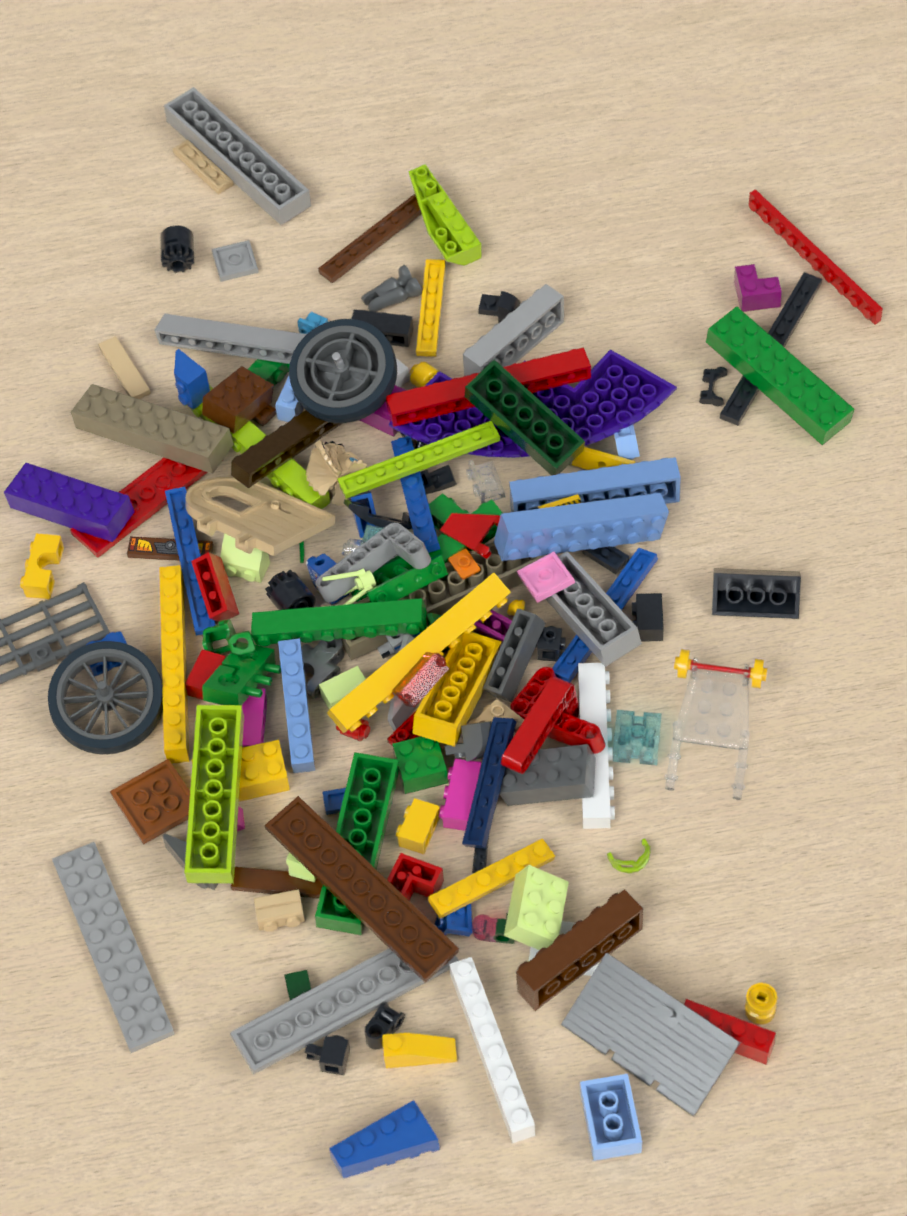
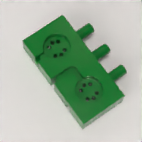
[202,642,281,705]

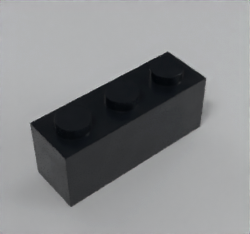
[351,309,413,347]

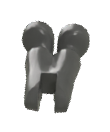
[361,265,422,312]

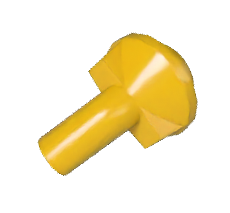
[507,599,526,616]

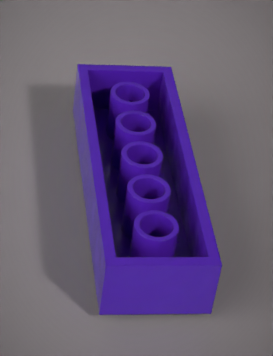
[4,463,135,542]

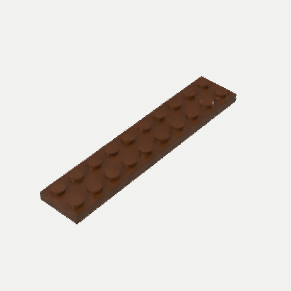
[265,796,459,983]

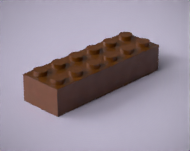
[516,889,643,1011]

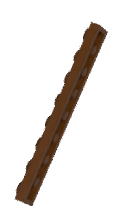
[318,194,421,283]

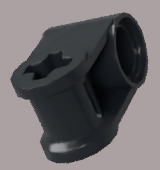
[365,1002,405,1050]

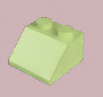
[220,533,270,583]

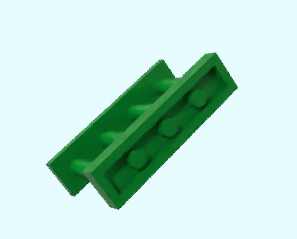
[351,554,448,603]

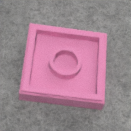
[517,552,575,603]

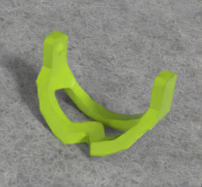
[607,838,651,873]

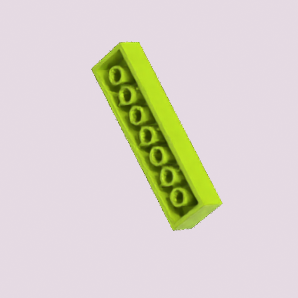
[184,705,244,883]

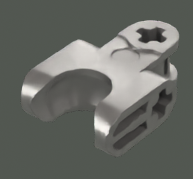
[281,639,344,698]

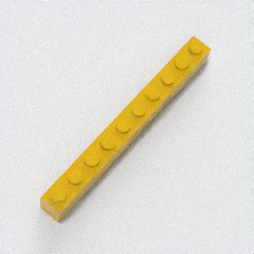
[159,565,190,764]
[327,573,511,733]

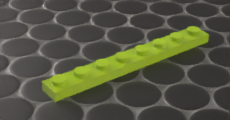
[337,421,500,499]

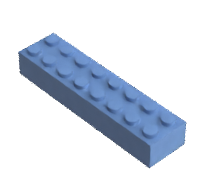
[509,457,681,512]
[494,493,669,561]

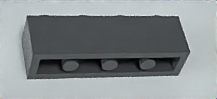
[483,608,546,702]

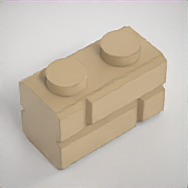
[254,889,305,932]

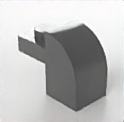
[445,721,492,761]

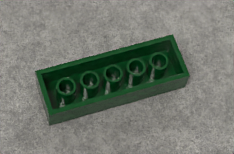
[464,360,585,476]

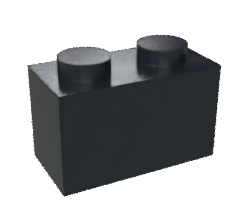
[632,593,664,642]

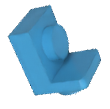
[297,312,328,334]

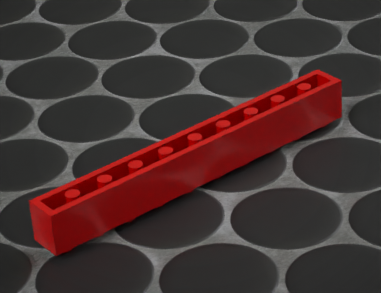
[386,347,591,427]

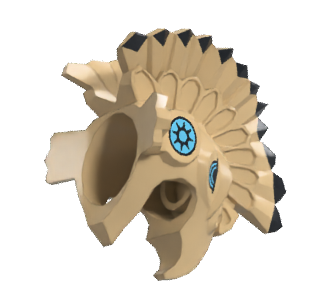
[306,440,367,507]

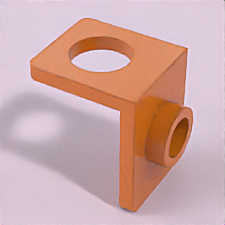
[448,549,480,580]

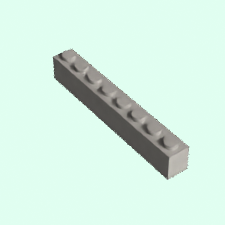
[155,314,306,364]

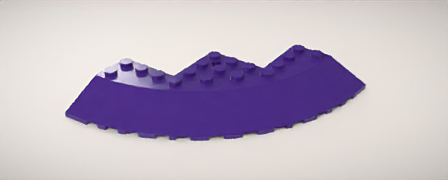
[388,349,677,458]

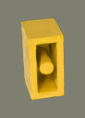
[396,798,440,854]

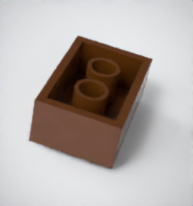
[202,366,274,434]

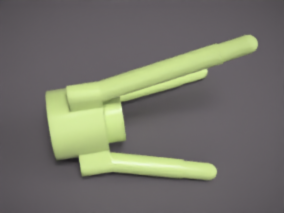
[322,568,376,605]

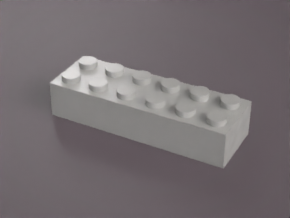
[463,284,564,376]
[546,551,642,667]

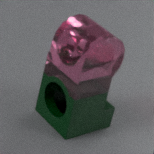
[472,913,515,944]

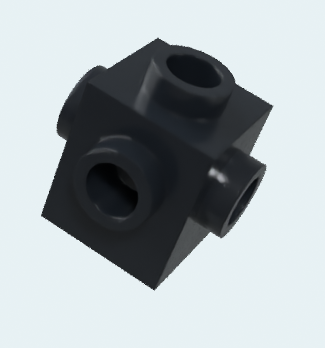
[535,626,566,662]

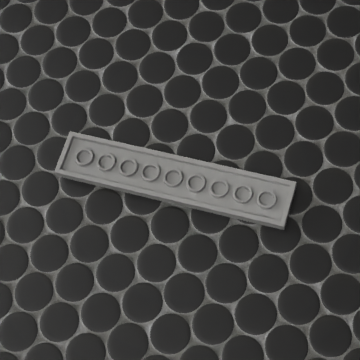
[52,842,175,1053]
[230,924,459,1075]

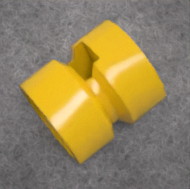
[745,982,777,1025]

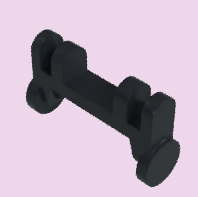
[699,367,728,406]

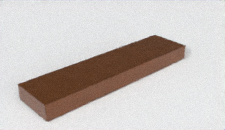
[231,866,323,898]

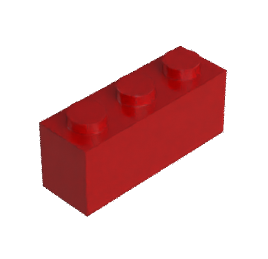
[191,552,239,622]

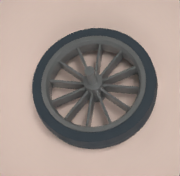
[48,641,163,755]

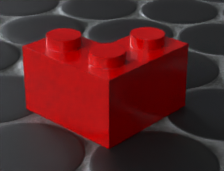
[387,853,444,901]

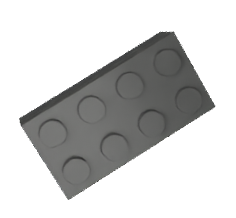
[499,744,596,806]

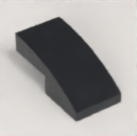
[421,465,457,494]

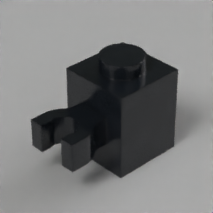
[305,1035,350,1076]

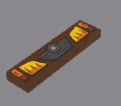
[127,536,214,561]

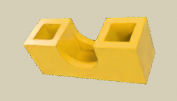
[20,533,64,599]

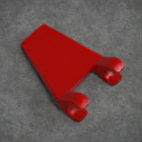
[440,513,500,559]

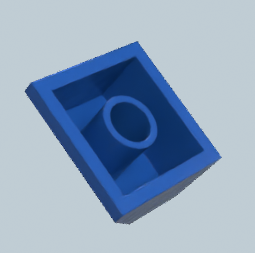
[174,349,210,410]

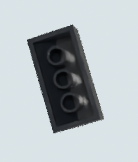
[712,568,801,619]

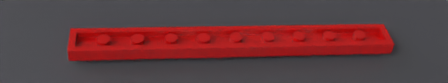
[748,189,883,325]

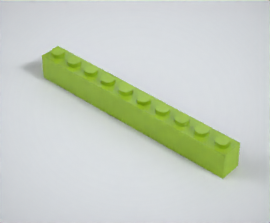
[184,385,330,509]

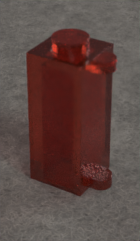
[392,652,450,708]

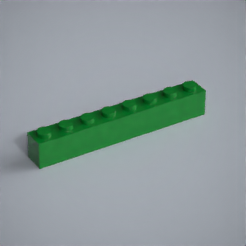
[251,598,427,646]

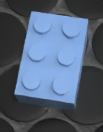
[580,1074,642,1161]

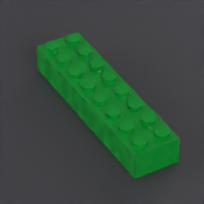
[706,306,855,445]
[315,752,399,935]

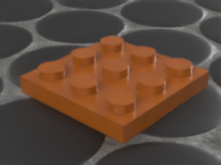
[110,759,190,845]

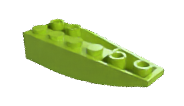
[408,164,481,266]

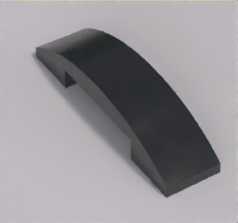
[344,499,413,530]

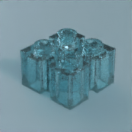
[613,710,662,765]

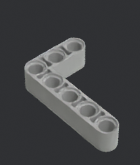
[316,523,431,602]

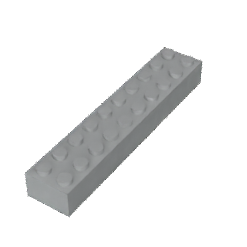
[164,87,311,225]

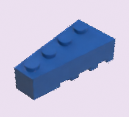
[329,1100,440,1179]

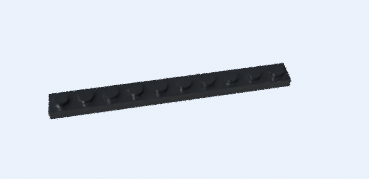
[720,272,822,426]

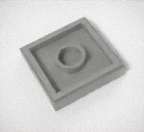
[212,240,259,282]

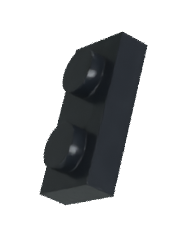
[582,546,629,574]

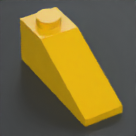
[382,1033,457,1068]

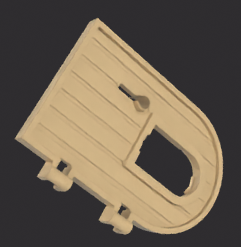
[185,477,335,556]

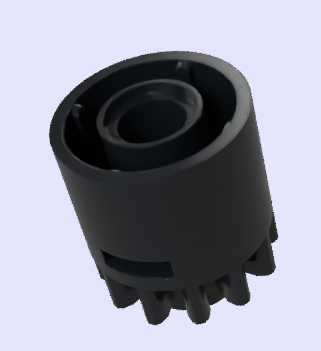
[160,225,194,273]
[265,570,316,610]

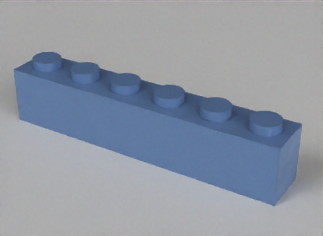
[278,639,316,773]

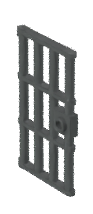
[0,582,110,684]

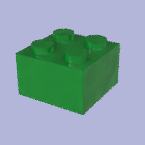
[393,736,448,794]

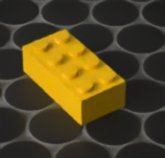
[191,740,290,802]

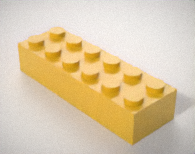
[413,632,502,747]

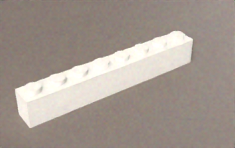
[578,663,615,829]
[449,957,535,1144]

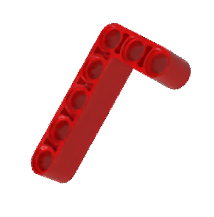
[510,667,606,754]
[501,676,580,774]

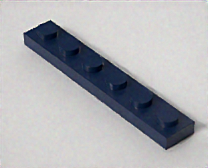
[462,717,517,849]

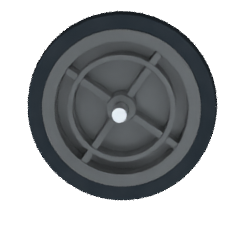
[289,319,397,423]

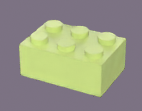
[504,865,569,950]

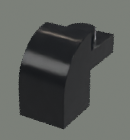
[478,291,521,323]

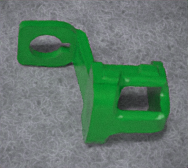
[202,619,255,655]

